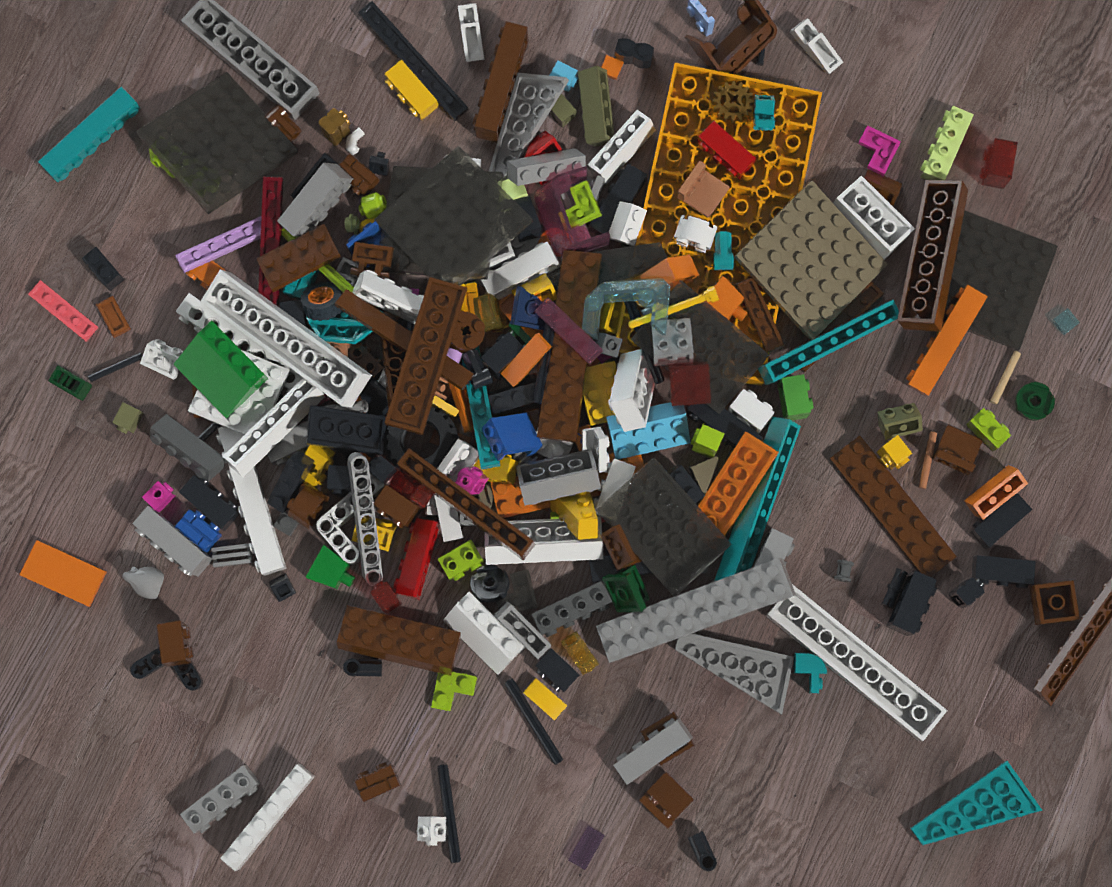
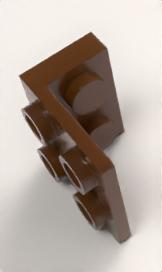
[932,425,983,475]
[601,524,645,570]
[639,772,694,829]

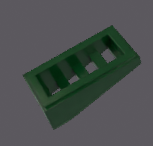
[48,365,92,401]

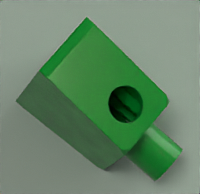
[306,545,356,589]

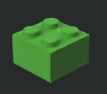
[777,374,813,421]

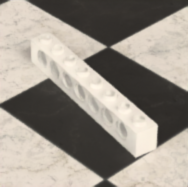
[176,293,303,393]

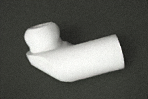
[346,127,365,155]

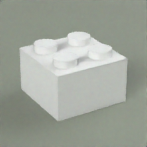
[728,389,774,434]

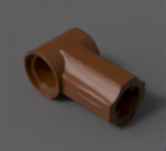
[264,104,302,142]

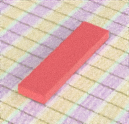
[28,280,99,342]

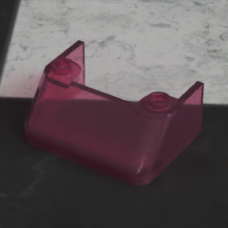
[534,166,610,259]

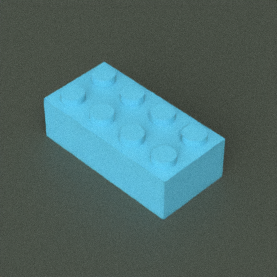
[606,400,691,460]

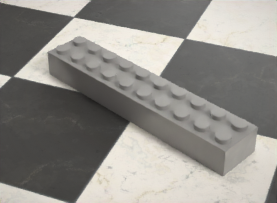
[596,558,796,663]

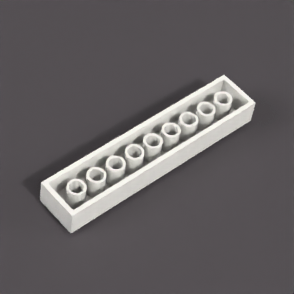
[201,269,372,408]
[766,584,947,741]

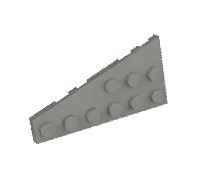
[487,73,569,181]
[675,634,794,715]

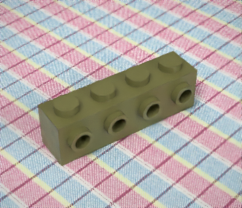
[578,66,614,147]

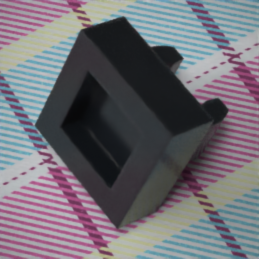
[369,151,389,176]

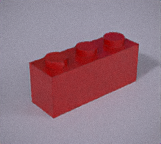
[697,121,756,179]

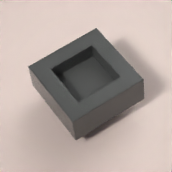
[273,511,299,537]

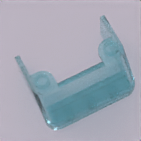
[582,278,670,340]

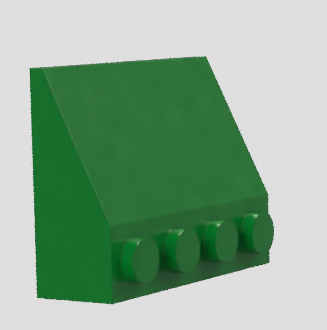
[174,320,268,419]

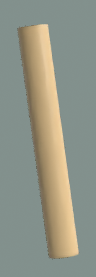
[990,351,1021,405]

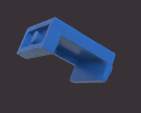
[482,413,543,461]

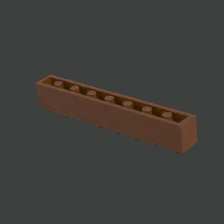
[397,449,535,561]

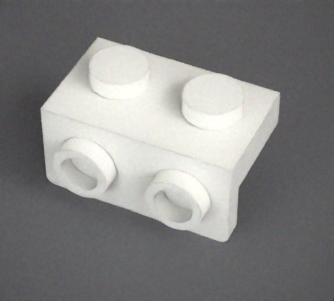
[582,427,609,473]

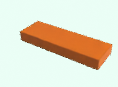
[501,333,552,387]

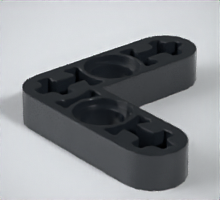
[130,647,203,691]

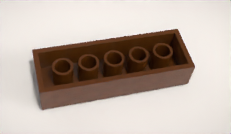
[473,21,529,143]
[337,605,461,676]

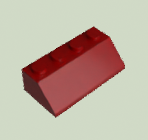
[393,518,440,600]

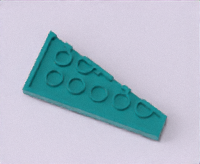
[910,761,1043,845]

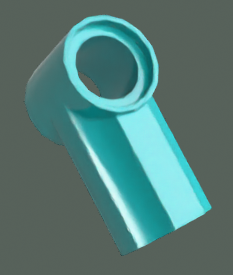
[713,231,734,270]

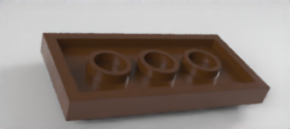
[257,224,341,292]

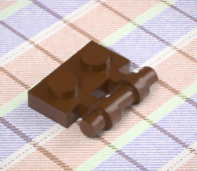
[350,242,394,279]

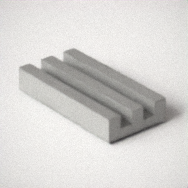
[211,543,253,568]

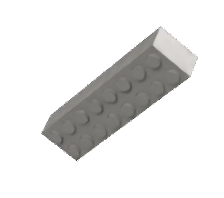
[181,0,320,120]

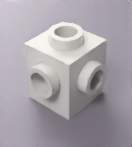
[417,816,446,845]

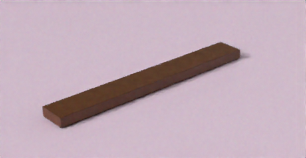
[335,289,473,390]

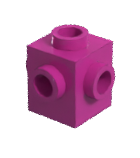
[455,466,489,495]

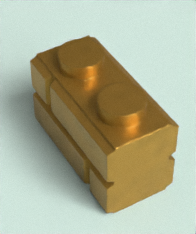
[319,108,350,146]

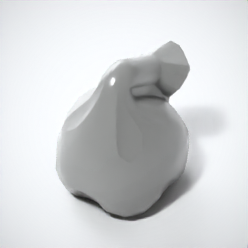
[122,566,164,599]

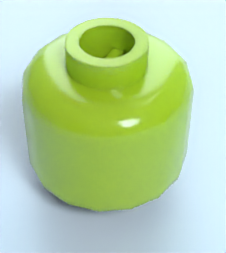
[359,192,388,219]

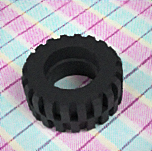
[384,405,459,475]

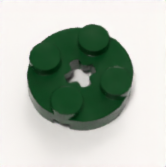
[1015,382,1055,421]

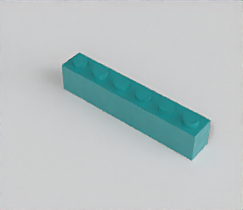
[38,86,140,182]

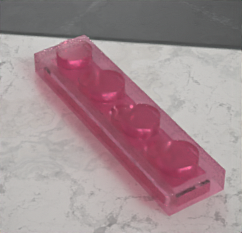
[535,298,603,365]

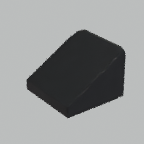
[269,573,296,602]

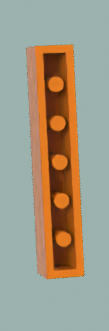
[906,285,988,396]

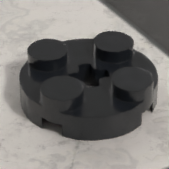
[470,565,510,602]

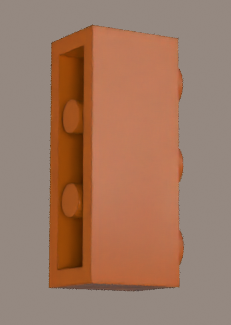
[964,465,1028,520]

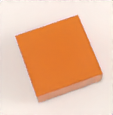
[601,55,624,80]

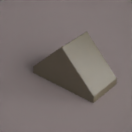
[690,456,719,494]

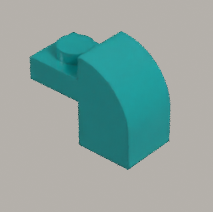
[753,95,775,130]
[793,653,827,694]

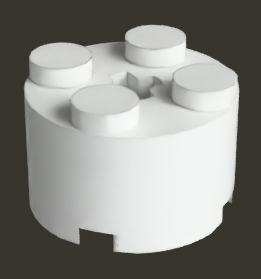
[674,215,718,253]

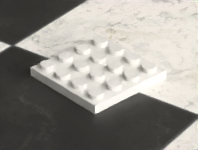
[188,350,290,435]

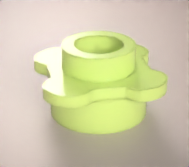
[345,214,360,234]

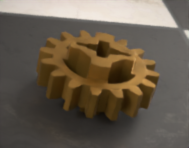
[712,81,754,123]

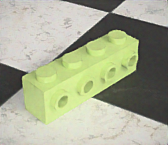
[920,106,974,180]

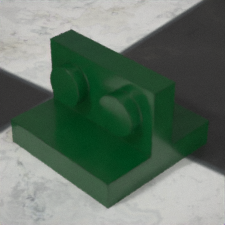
[602,564,650,613]

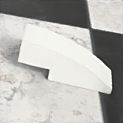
[458,3,484,62]
[789,18,843,74]

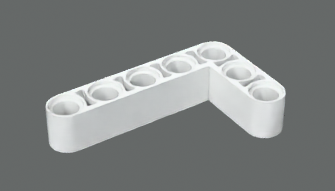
[316,474,394,565]

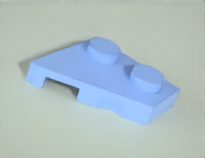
[687,0,715,37]

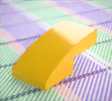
[523,678,567,721]

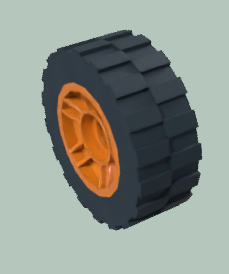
[301,281,342,321]

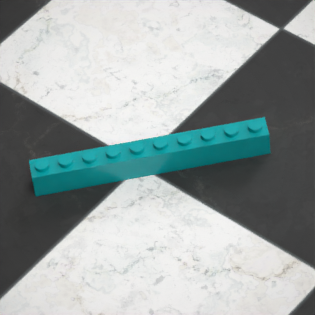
[714,417,801,582]

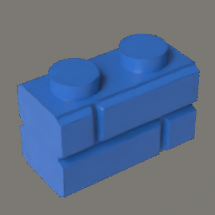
[175,509,222,552]

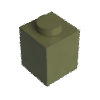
[549,94,577,128]
[112,402,144,434]

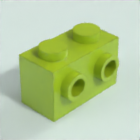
[966,408,1011,452]
[438,540,483,581]

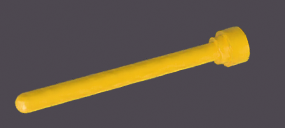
[628,285,719,328]

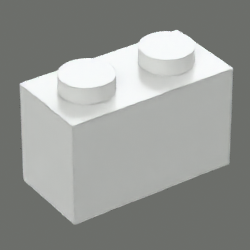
[607,201,647,246]

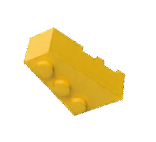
[550,492,598,540]

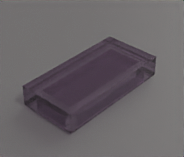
[568,825,605,870]

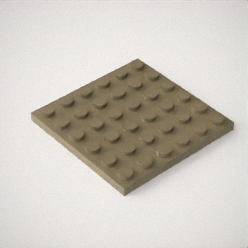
[734,181,888,341]

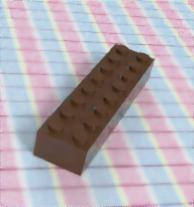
[897,180,968,332]

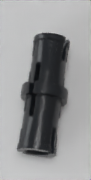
[881,568,908,609]

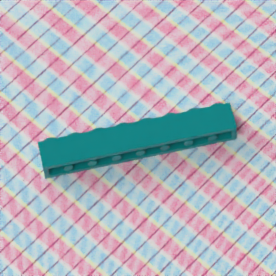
[758,299,899,385]

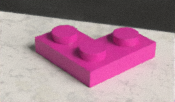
[858,125,901,176]

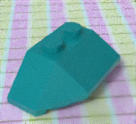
[306,310,384,344]

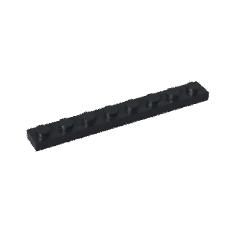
[358,1,469,121]

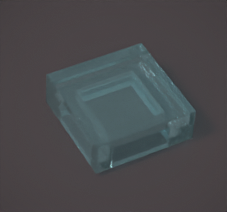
[1052,308,1080,335]

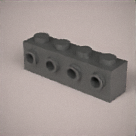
[150,414,225,482]
[532,581,612,637]

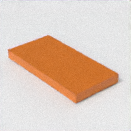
[20,540,107,607]

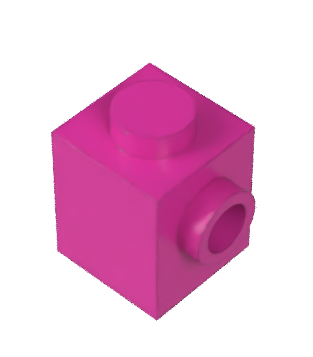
[142,481,175,513]

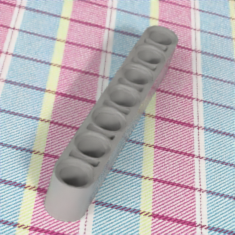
[348,452,383,586]

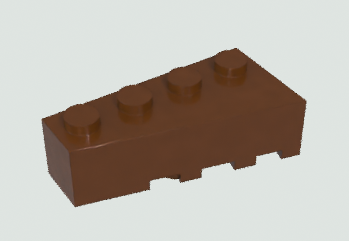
[380,330,413,407]

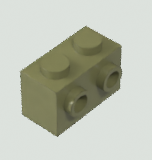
[877,403,923,440]

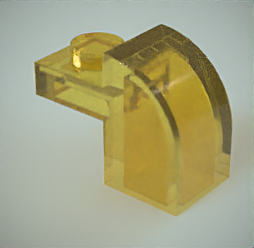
[473,293,509,333]
[560,631,599,675]

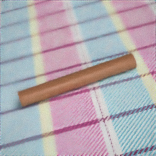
[918,432,937,489]

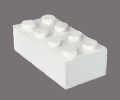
[608,349,655,432]

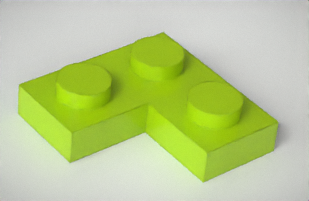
[559,180,602,231]
[431,672,477,712]

